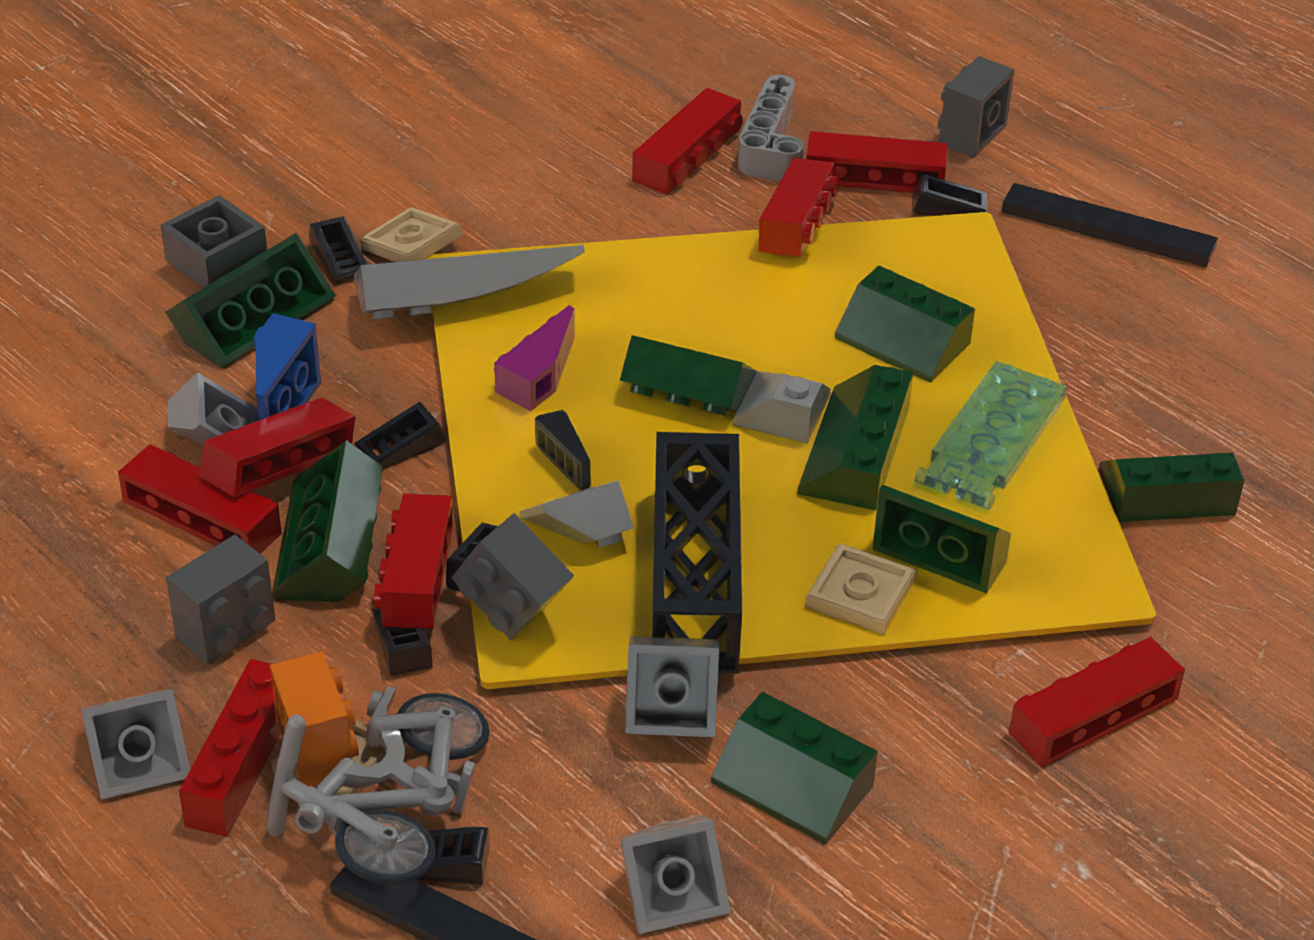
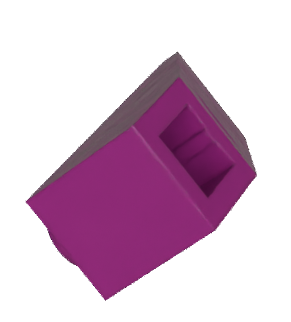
[494,305,575,411]

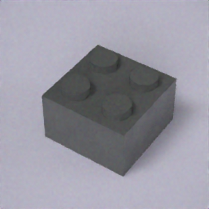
[938,56,1015,157]
[160,195,267,288]
[452,513,574,640]
[166,535,275,664]
[625,636,719,737]

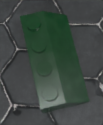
[165,232,336,368]
[797,365,913,510]
[272,440,383,602]

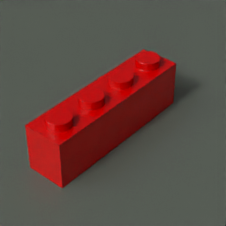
[632,88,743,195]
[806,131,948,193]
[758,158,839,257]
[200,397,356,497]
[118,444,282,554]
[374,493,453,629]
[1009,636,1185,767]
[179,659,281,837]

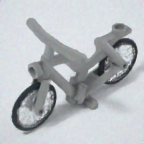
[267,686,490,885]

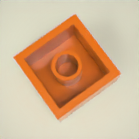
[270,651,359,787]

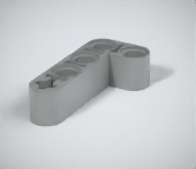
[738,74,804,181]

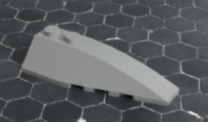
[354,245,585,320]

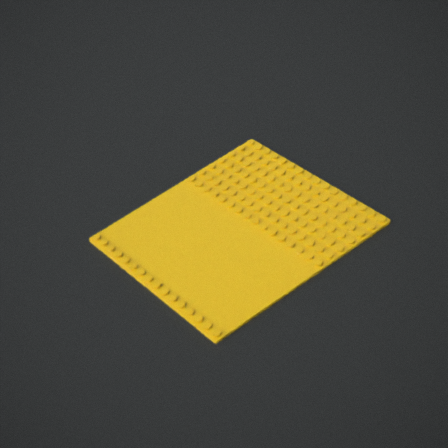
[426,212,1156,689]

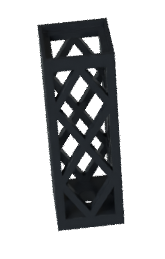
[652,432,742,674]

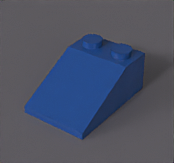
[254,313,321,420]

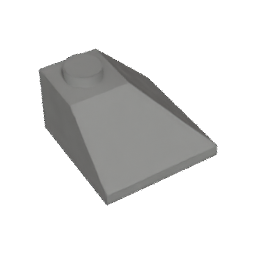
[733,371,831,443]
[167,373,259,446]
[519,480,634,547]
[80,689,190,799]
[620,815,731,934]

